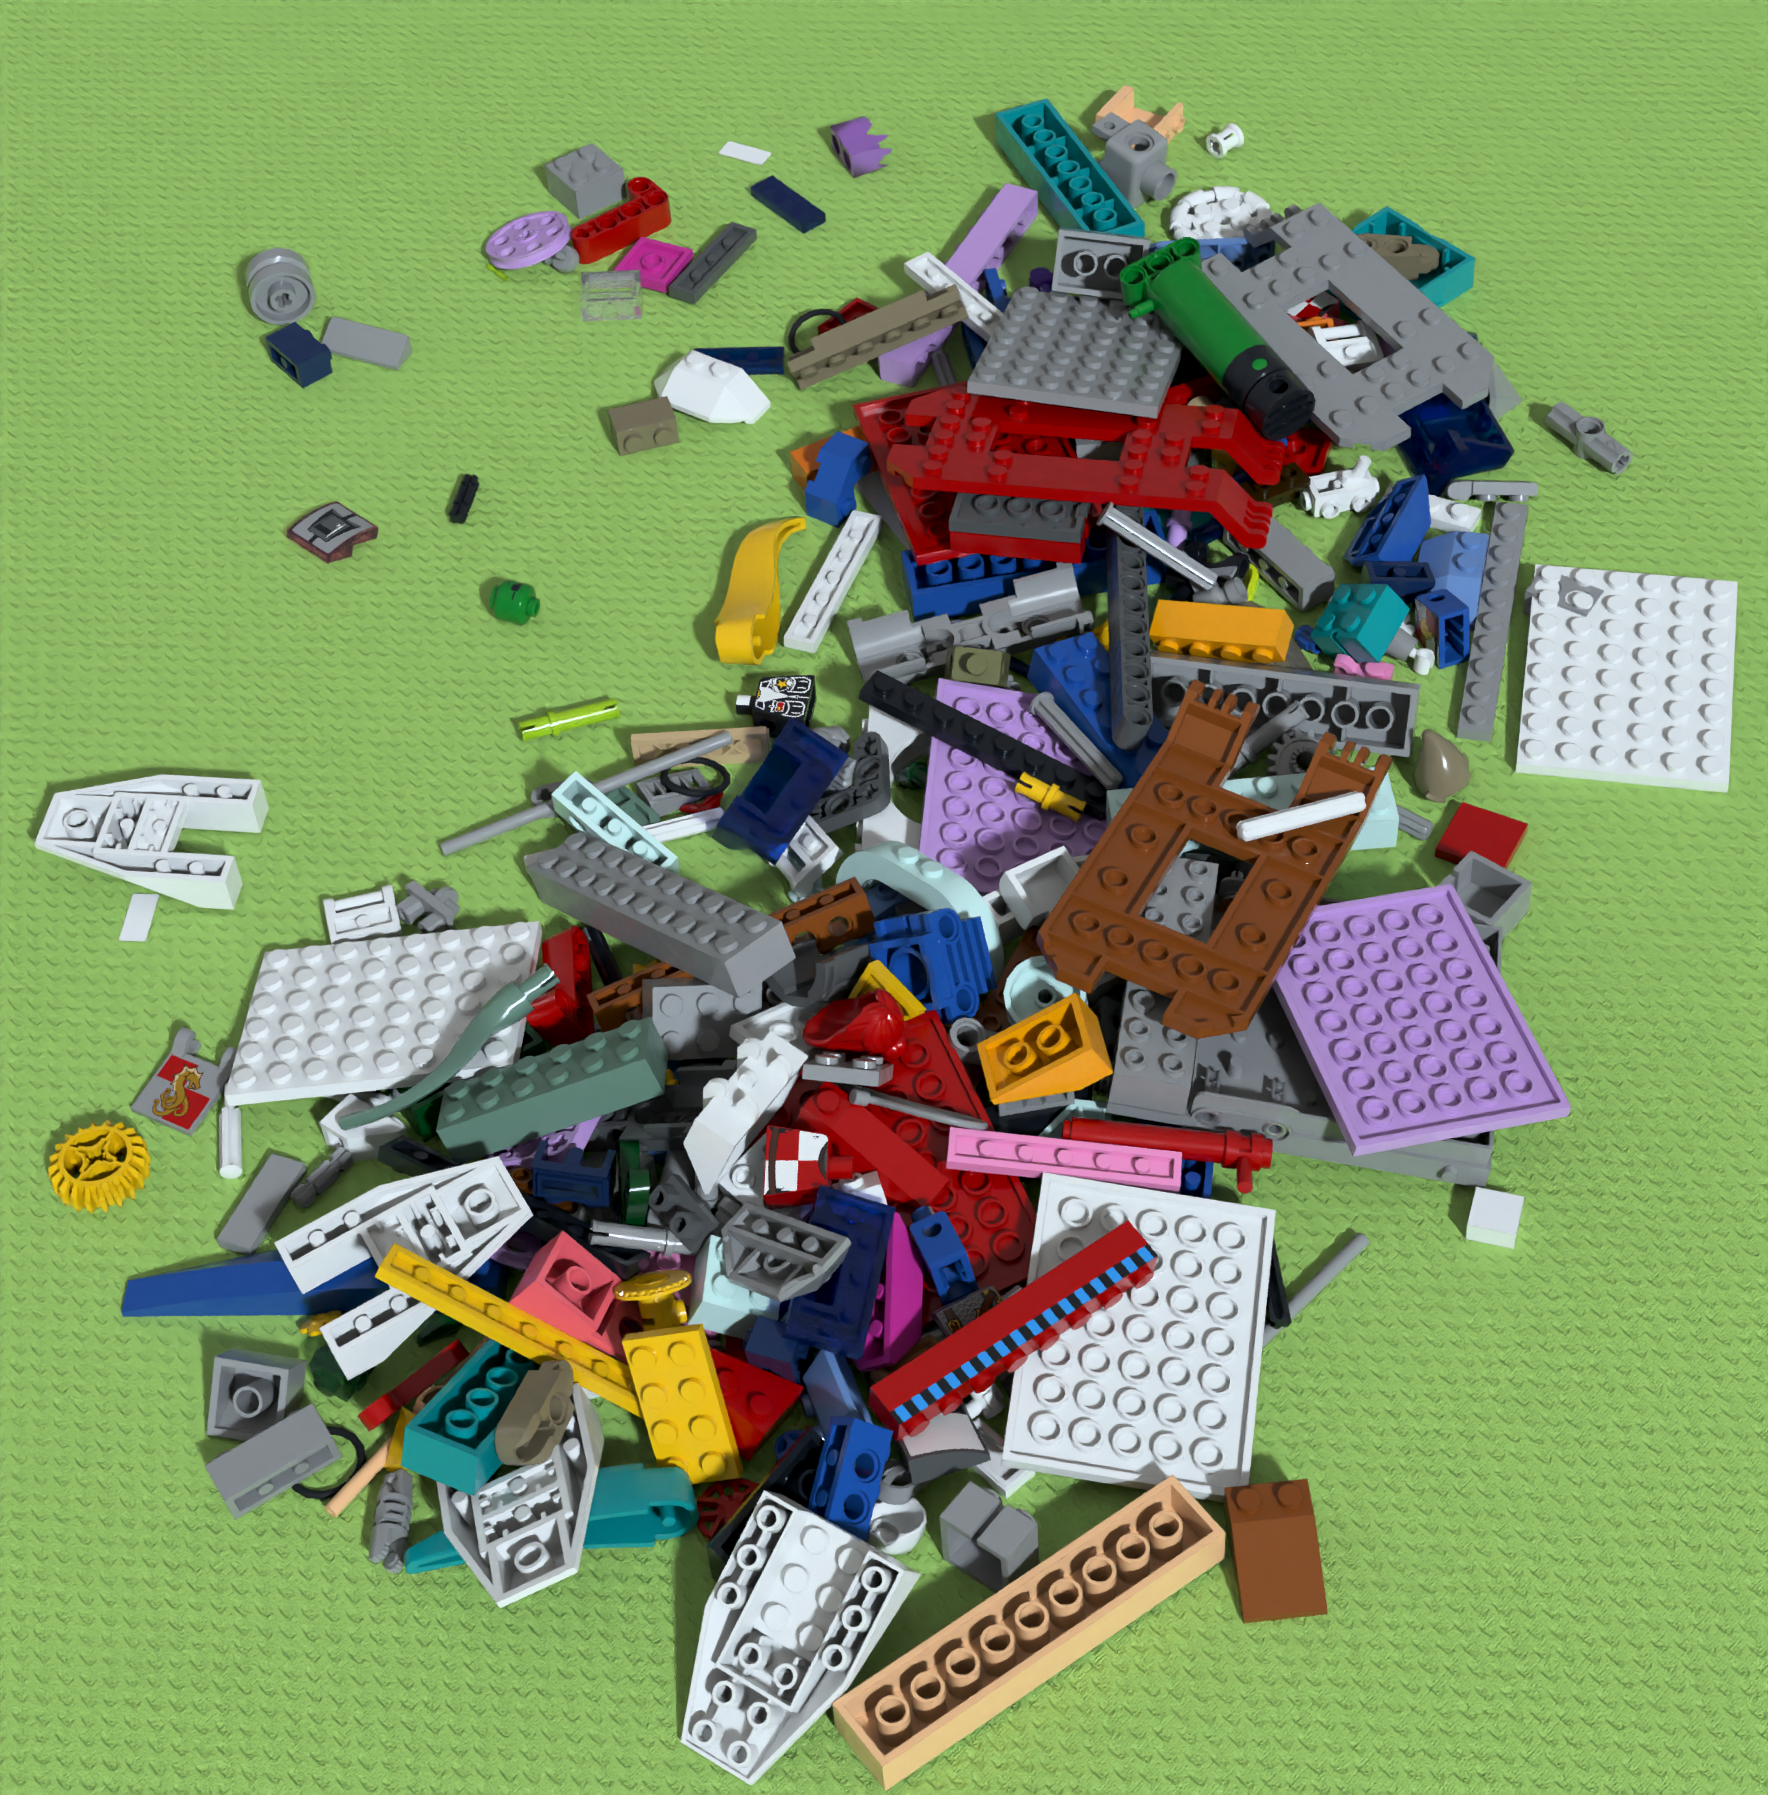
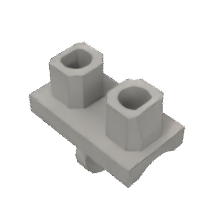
[396,880,460,934]

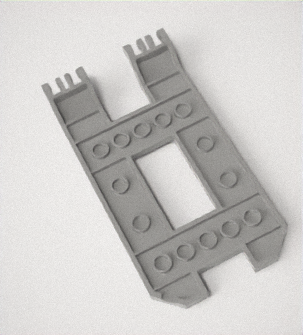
[1201,203,1494,451]

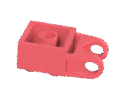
[509,1230,647,1366]

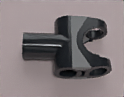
[1165,540,1250,602]

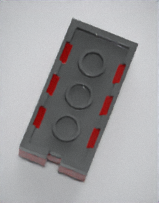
[949,492,1093,564]

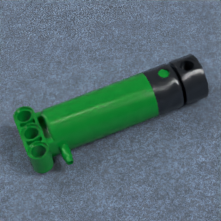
[1120,237,1316,440]

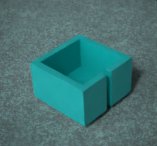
[1310,584,1410,663]

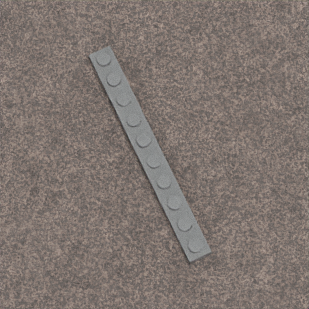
[1457,501,1529,742]

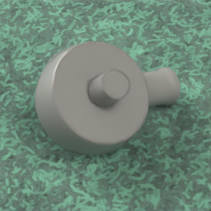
[545,245,579,273]

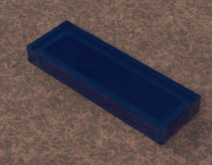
[750,175,826,234]
[694,346,785,375]

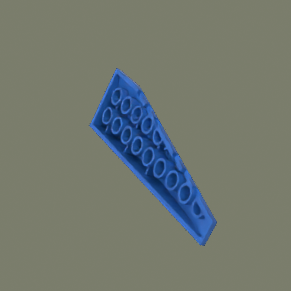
[121,1246,510,1317]

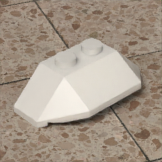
[654,350,771,424]

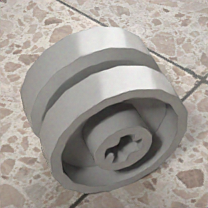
[245,248,316,325]

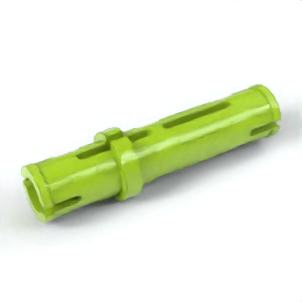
[518,697,620,742]

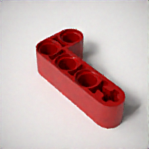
[571,177,671,264]
[526,925,594,1048]

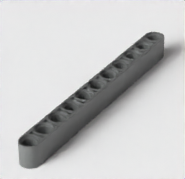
[1105,505,1153,751]

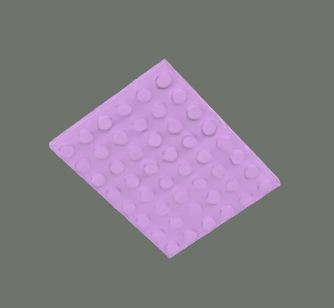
[918,678,1107,897]
[1272,884,1571,1157]

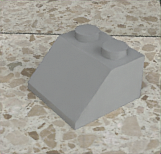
[206,1348,307,1441]

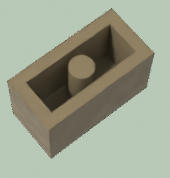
[608,396,679,456]

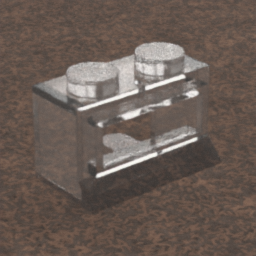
[580,270,644,321]

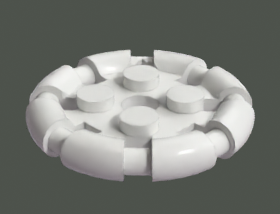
[1169,186,1274,240]

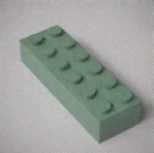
[436,1017,668,1163]

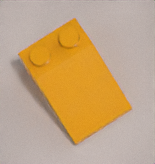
[977,992,1113,1105]

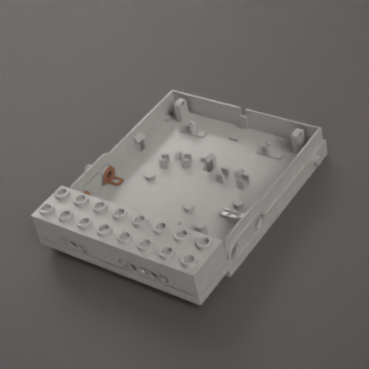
[1106,857,1503,1188]

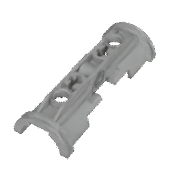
[847,562,1094,685]

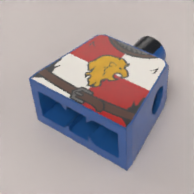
[1412,589,1470,669]

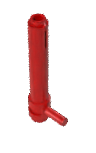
[1061,1116,1273,1193]

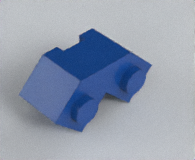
[805,431,872,528]

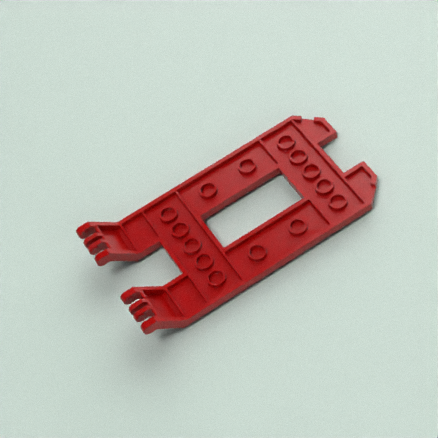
[887,386,1286,549]

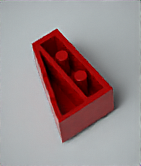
[709,1347,805,1462]

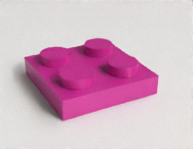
[614,237,694,293]

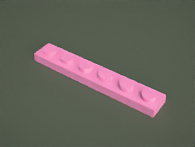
[946,1127,1182,1194]

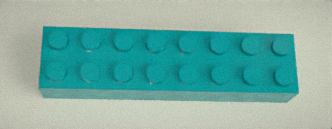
[995,98,1145,237]

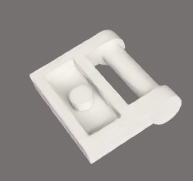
[1308,320,1384,372]
[764,811,844,897]
[323,884,402,944]

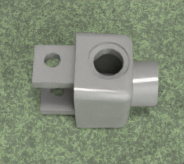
[1091,112,1177,209]

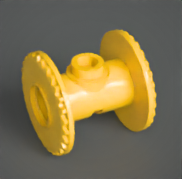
[614,1269,692,1331]

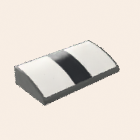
[864,1371,991,1485]

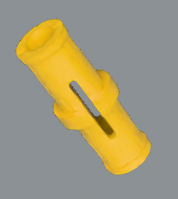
[1014,771,1087,823]

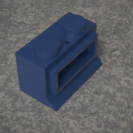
[530,1140,616,1209]

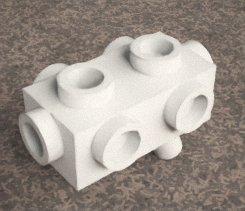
[1300,455,1380,519]

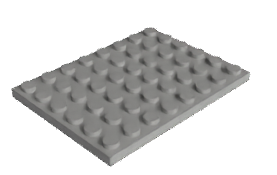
[967,287,1185,419]

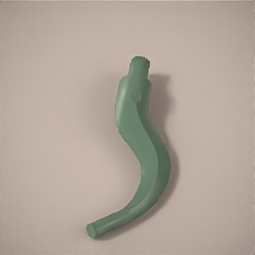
[339,963,560,1131]

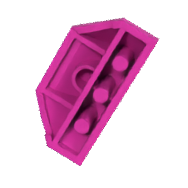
[840,1211,923,1372]

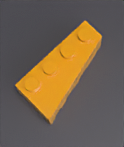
[1149,599,1294,663]

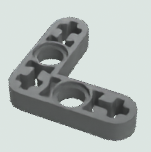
[794,731,891,833]

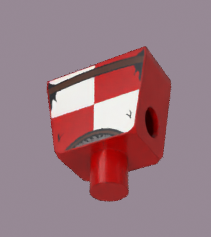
[763,1126,855,1210]

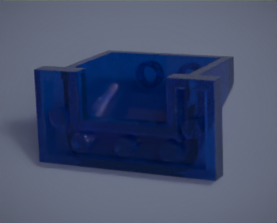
[1397,392,1515,497]
[711,717,850,866]
[778,1185,896,1360]

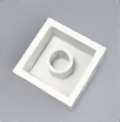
[1465,1187,1524,1249]

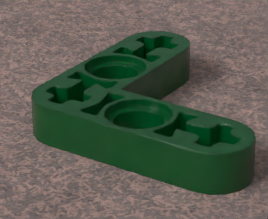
[617,1140,650,1226]

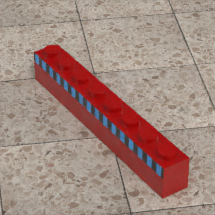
[868,1220,1158,1442]

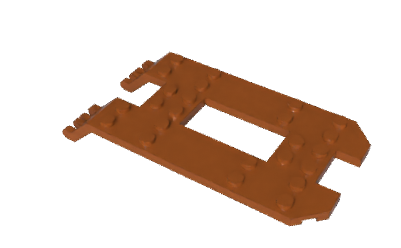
[1036,679,1393,1039]

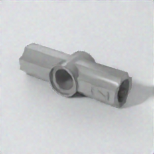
[1546,401,1633,475]

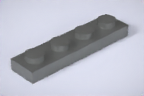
[669,222,757,304]

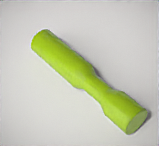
[487,264,509,281]

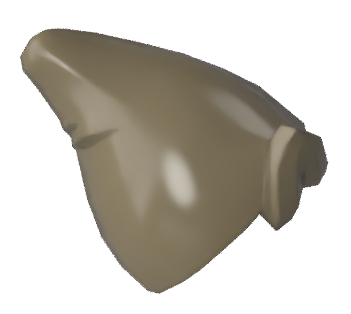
[1413,729,1471,803]

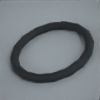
[788,308,847,354]
[660,757,730,797]
[291,1426,366,1499]

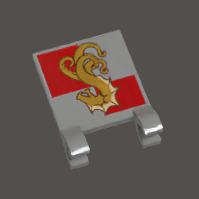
[130,1027,237,1137]

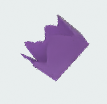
[830,116,892,178]

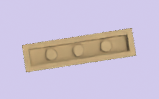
[631,726,770,767]

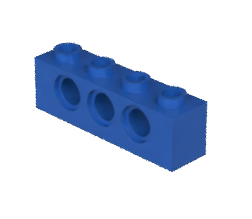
[807,1416,893,1542]

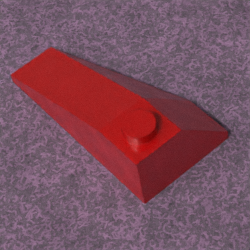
[792,1081,950,1209]

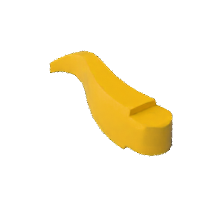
[714,517,807,665]

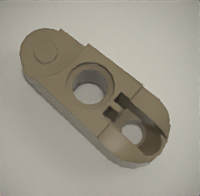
[1357,233,1440,280]
[495,1360,575,1466]

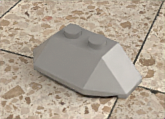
[721,1202,851,1302]

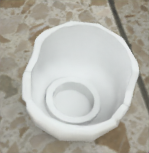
[866,1498,927,1555]

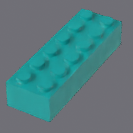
[401,1338,575,1496]

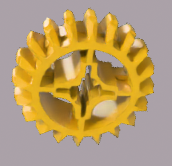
[48,1119,151,1215]

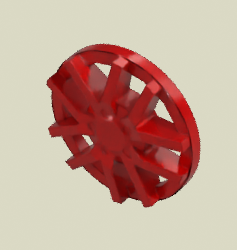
[697,1478,759,1542]

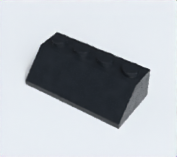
[706,1426,845,1583]

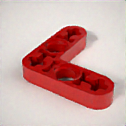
[357,1339,470,1432]

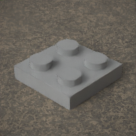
[802,1051,894,1087]

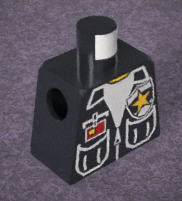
[736,675,817,743]

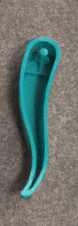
[404,1463,699,1574]

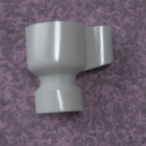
[1189,577,1248,605]

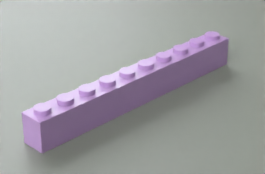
[877,183,1038,388]

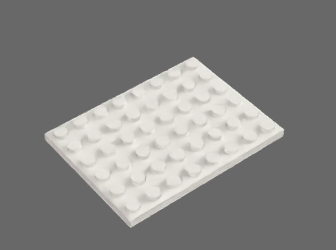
[1515,564,1738,793]
[225,921,542,1106]
[1000,1172,1276,1503]

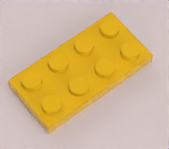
[622,1323,744,1484]

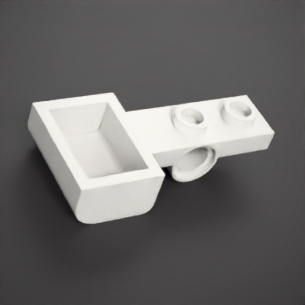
[999,846,1122,992]

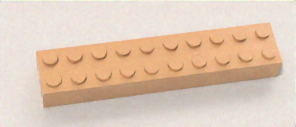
[832,1475,1226,1791]

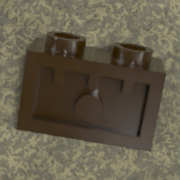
[1240,462,1311,508]

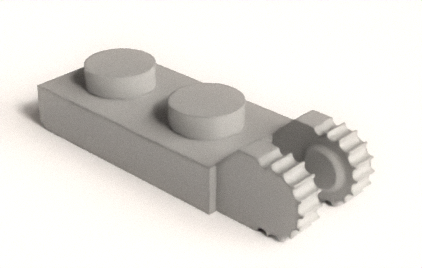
[1443,480,1538,502]

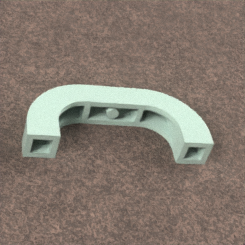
[835,841,1004,982]

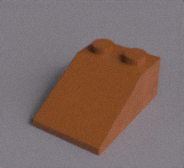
[1224,1479,1328,1623]

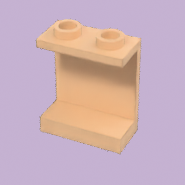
[1096,85,1185,150]

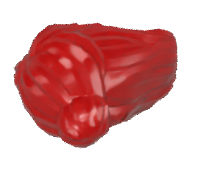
[802,988,908,1060]

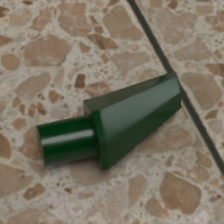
[417,1314,463,1347]

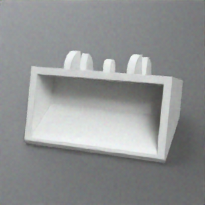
[683,1031,809,1194]

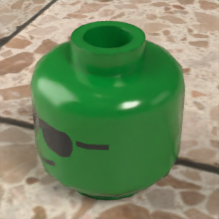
[489,579,540,626]

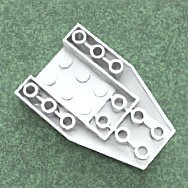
[680,1490,921,1785]

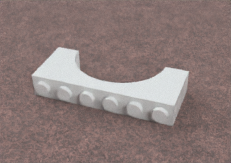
[855,705,931,853]

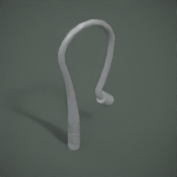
[818,1081,988,1130]

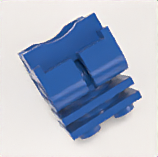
[868,908,997,1025]

